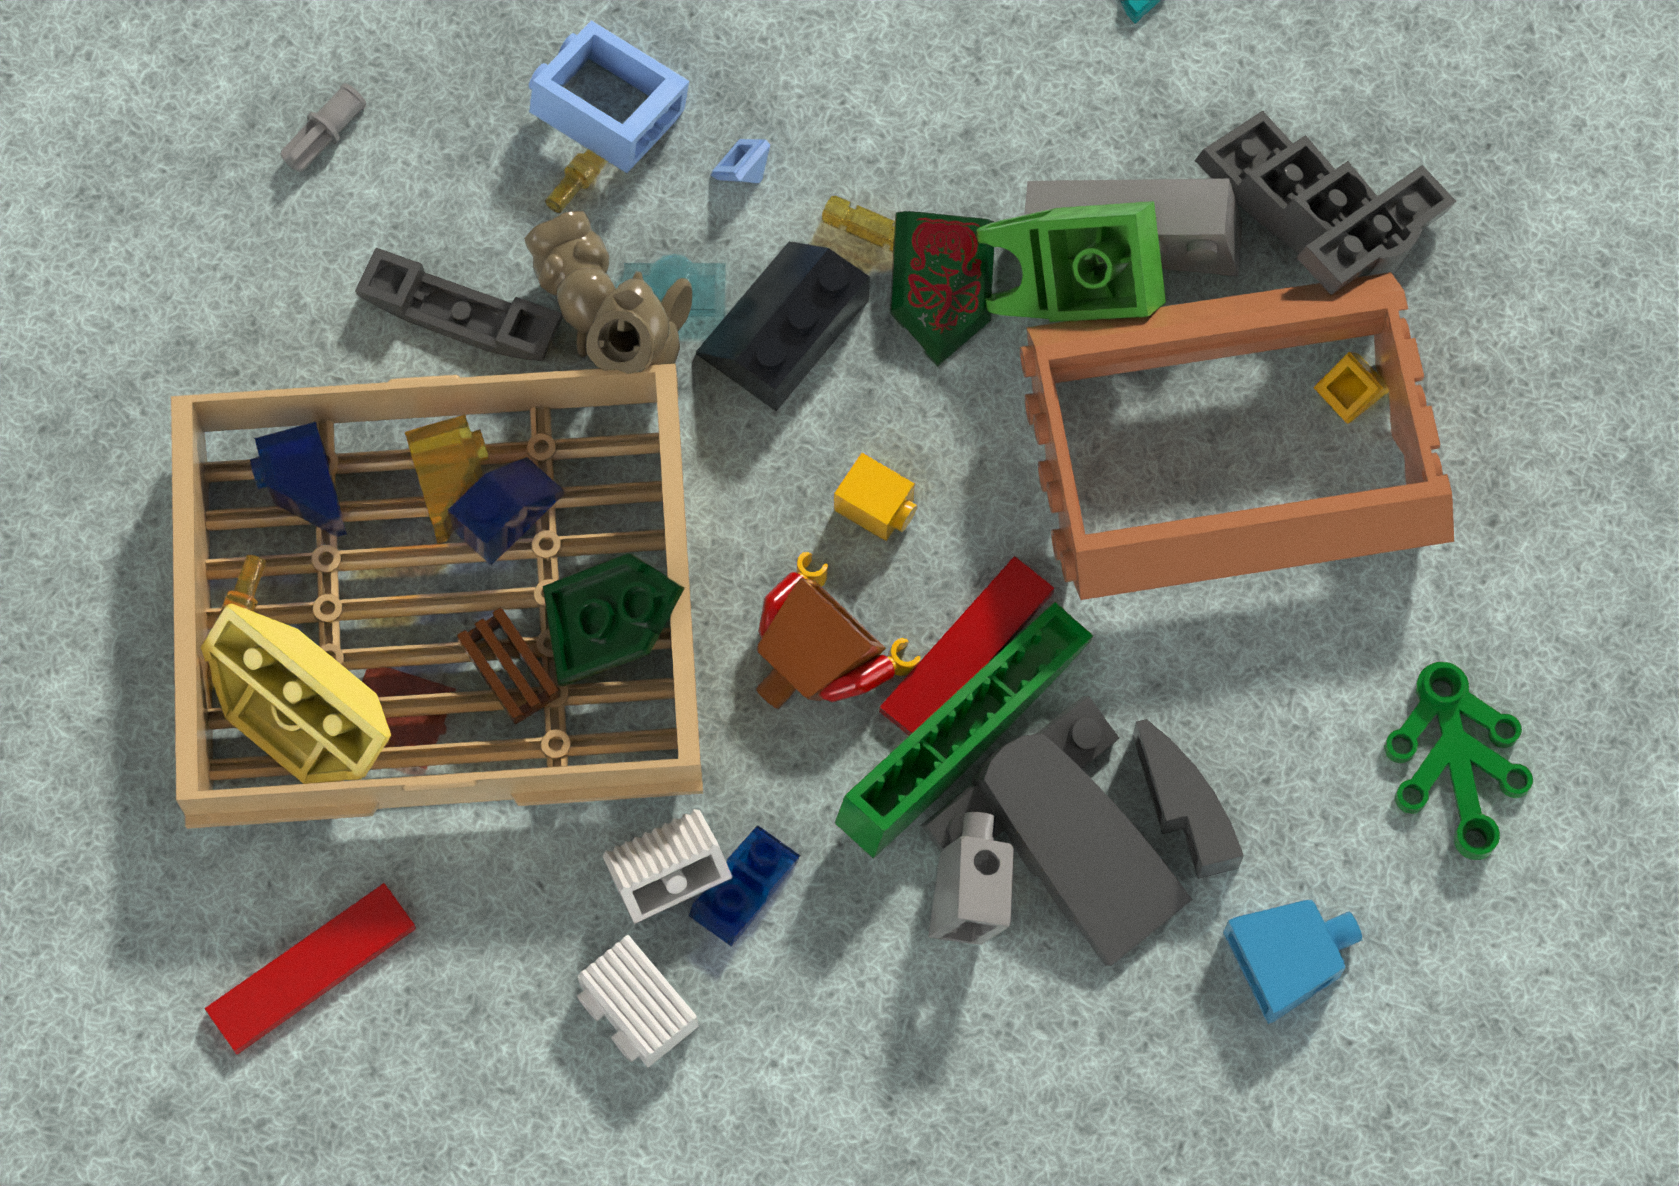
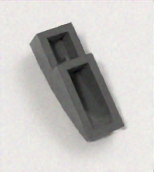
[1133,719,1244,879]

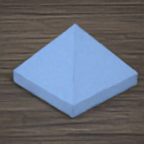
[711,139,770,183]

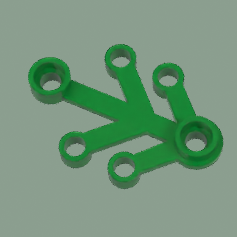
[1384,662,1533,860]

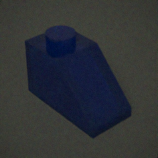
[250,422,347,537]
[448,457,565,565]

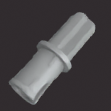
[280,83,367,172]

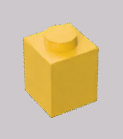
[834,453,918,541]

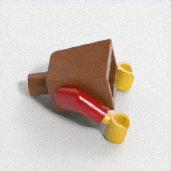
[756,552,920,710]

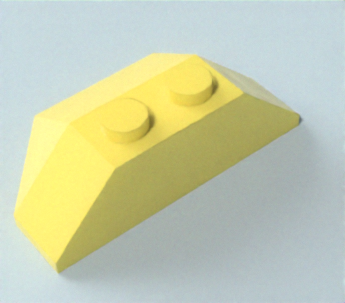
[201,604,391,784]

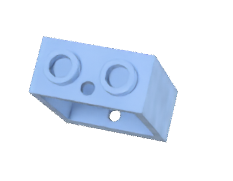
[529,20,689,173]

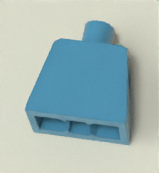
[1223,900,1362,1024]

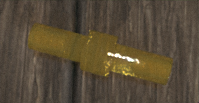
[545,149,605,213]
[220,555,266,613]

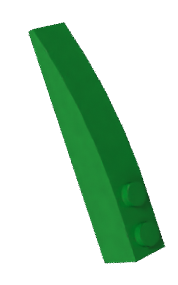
[835,602,1093,859]

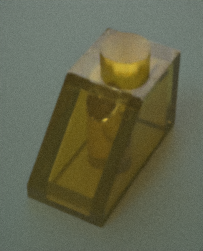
[405,414,489,544]

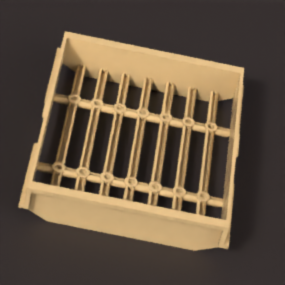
[171,364,703,829]

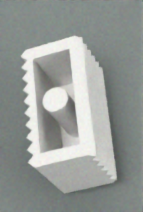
[603,809,732,924]
[577,935,699,1068]

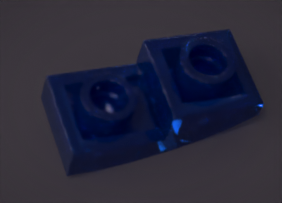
[689,825,801,947]

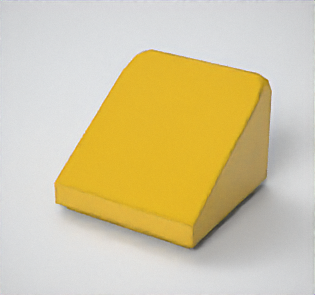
[1313,352,1389,424]

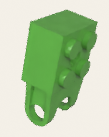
[976,201,1166,322]

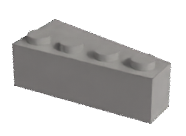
[1024,179,1243,276]

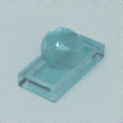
[624,253,726,317]

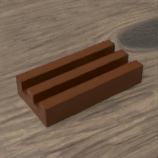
[457,607,560,725]

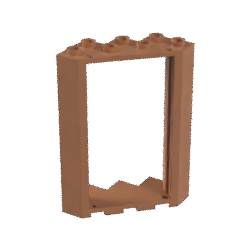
[1020,272,1454,600]

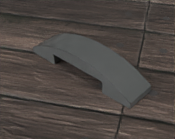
[355,248,563,361]

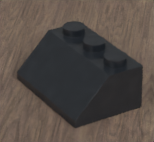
[696,241,870,411]

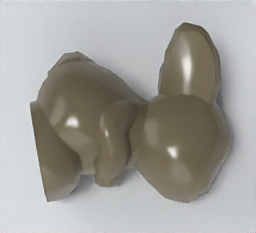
[524,211,616,357]
[586,271,692,374]

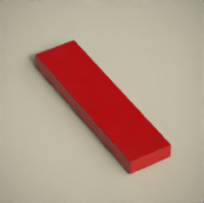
[879,556,1055,736]
[204,883,416,1055]

